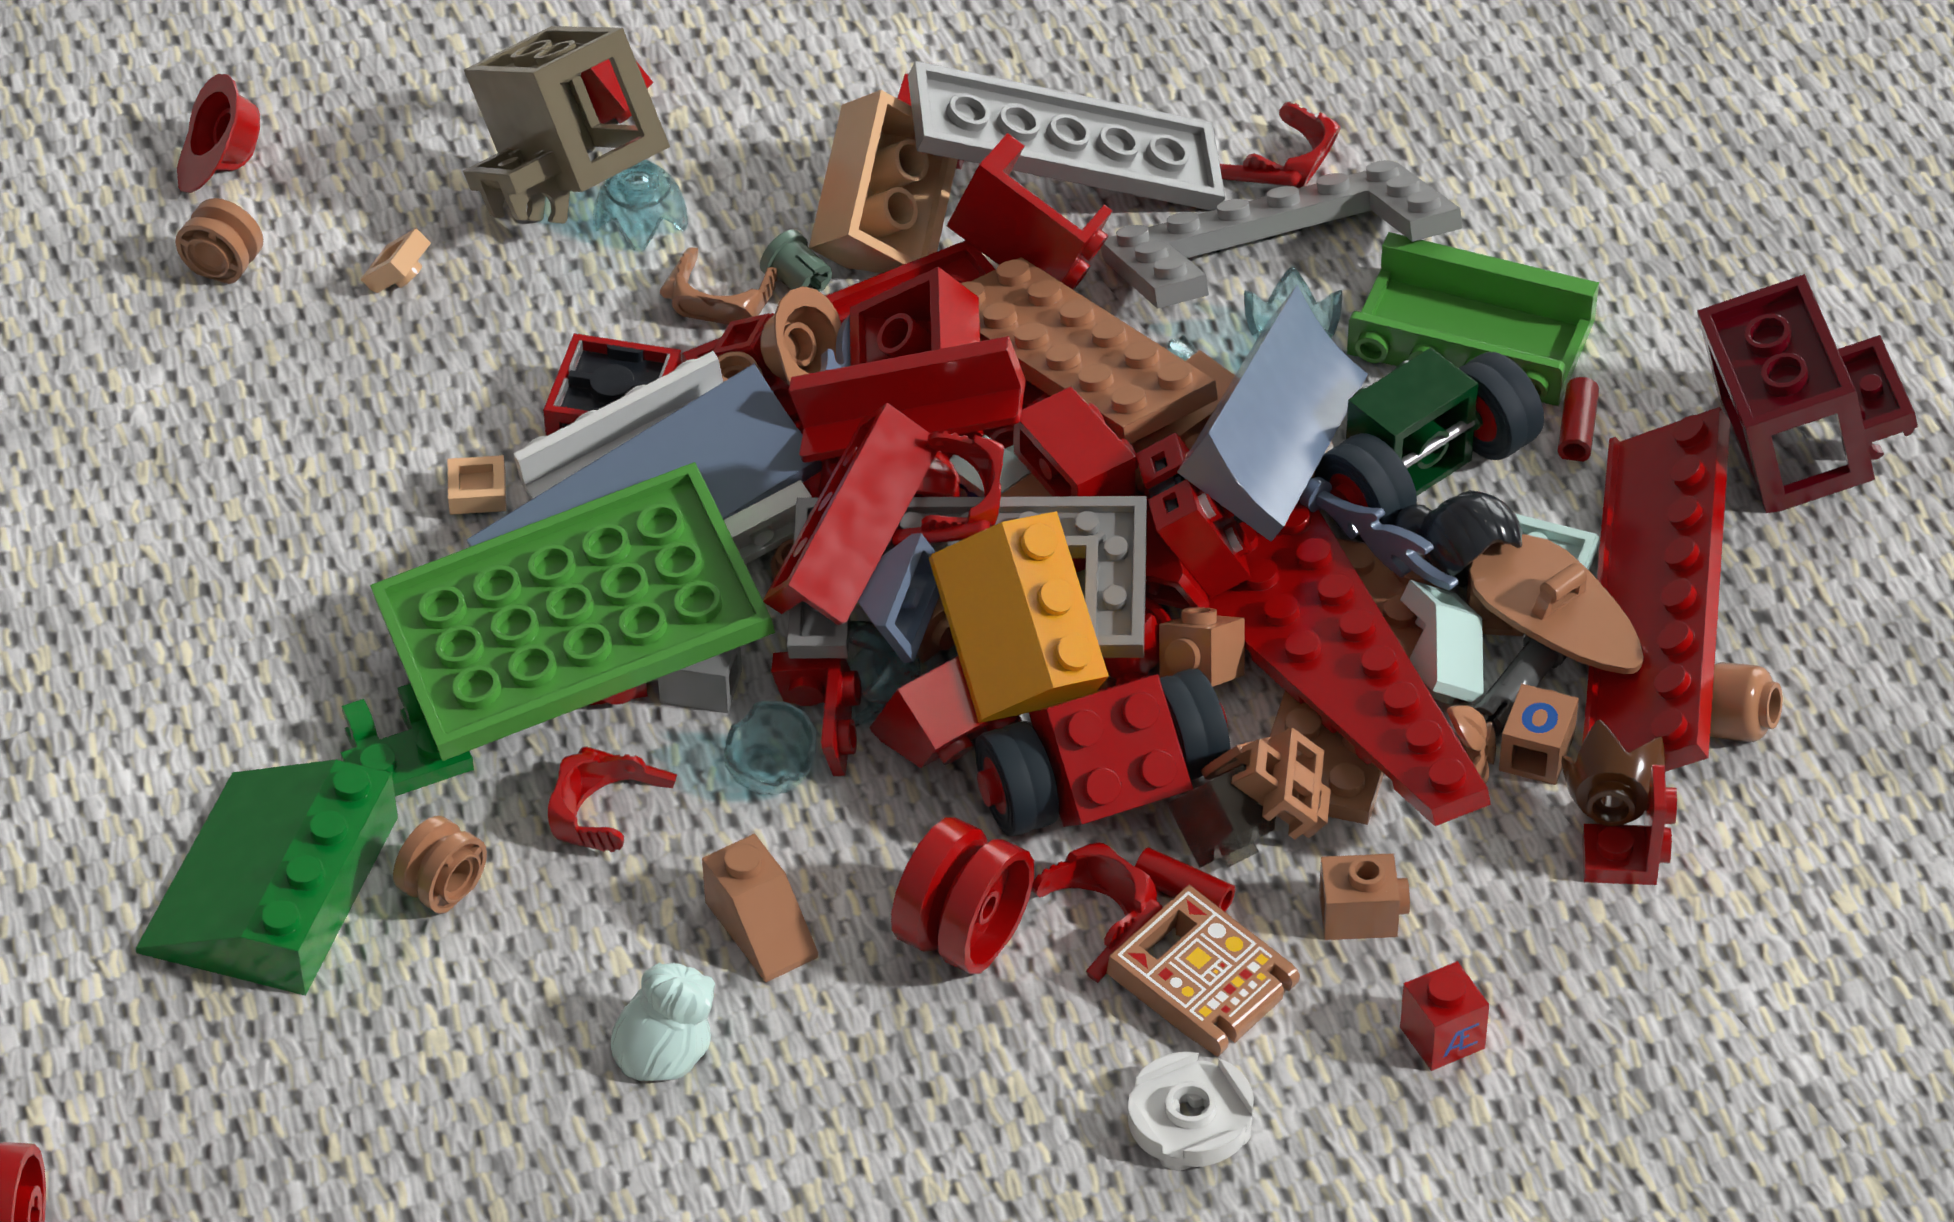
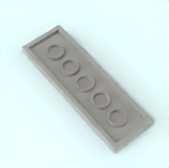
[908,61,1225,211]

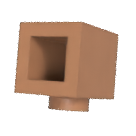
[1159,607,1245,687]
[1319,854,1410,940]

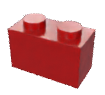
[1014,386,1138,497]

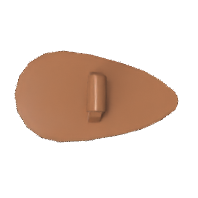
[1469,534,1644,674]

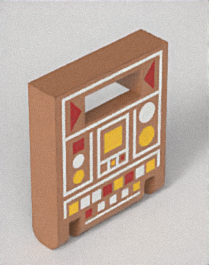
[1106,885,1300,1057]

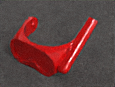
[1220,102,1341,188]
[892,431,1004,547]
[548,746,677,852]
[1032,842,1163,983]

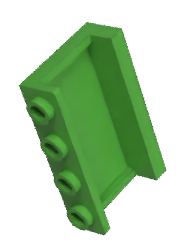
[1347,232,1599,407]

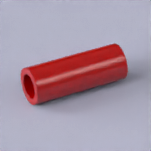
[1557,377,1599,462]
[1135,847,1235,912]

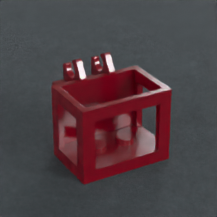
[1697,274,1918,513]

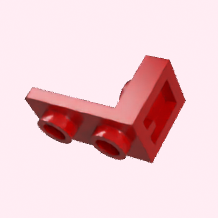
[771,652,862,776]
[1582,765,1677,885]

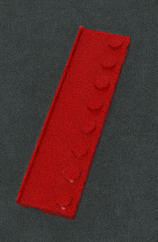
[1582,407,1730,772]

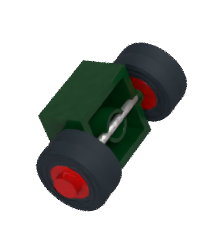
[1315,348,1544,543]

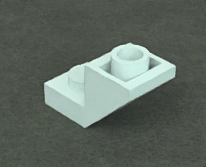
[1400,580,1484,704]

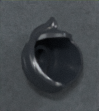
[1393,490,1524,587]

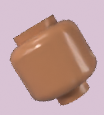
[1710,662,1783,742]

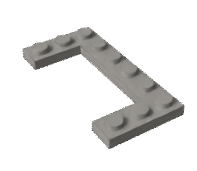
[1101,160,1462,309]
[787,496,1147,658]

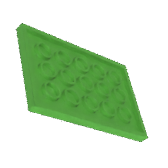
[370,462,775,761]

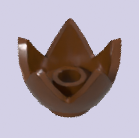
[1561,720,1665,827]

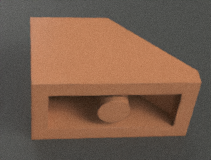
[702,833,818,983]

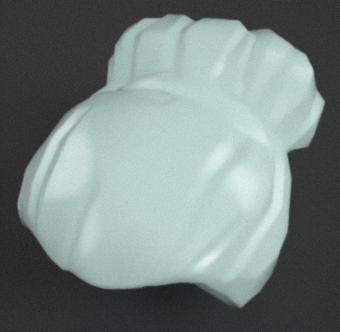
[611,963,715,1081]

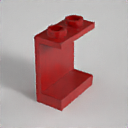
[946,133,1113,290]

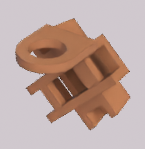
[1201,727,1331,840]

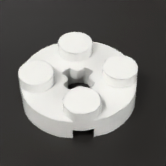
[1128,1051,1254,1171]

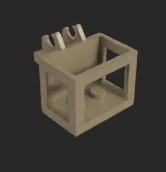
[463,26,670,224]

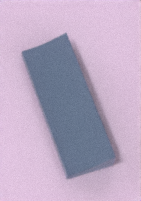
[1177,285,1368,542]
[466,363,822,547]

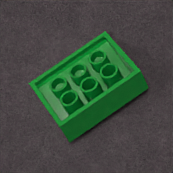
[135,759,398,996]

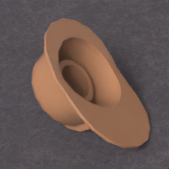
[760,286,841,386]

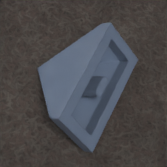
[858,533,940,663]

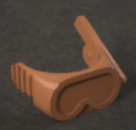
[660,247,777,325]

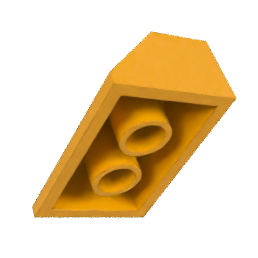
[929,511,1109,723]

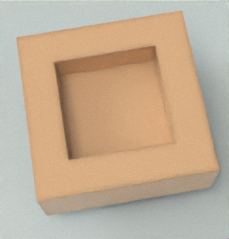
[360,228,431,293]
[447,455,506,515]

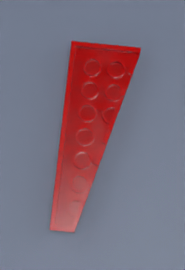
[1207,500,1491,826]

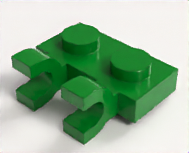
[340,683,474,796]

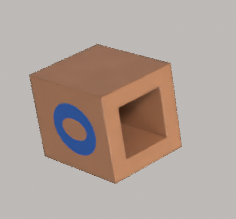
[1499,683,1579,785]

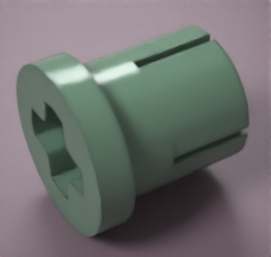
[760,229,832,292]

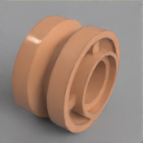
[175,198,263,284]
[393,816,487,914]

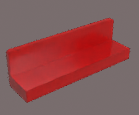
[789,336,1026,463]
[763,403,938,625]

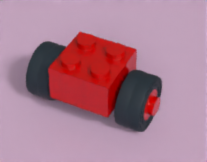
[975,669,1231,836]

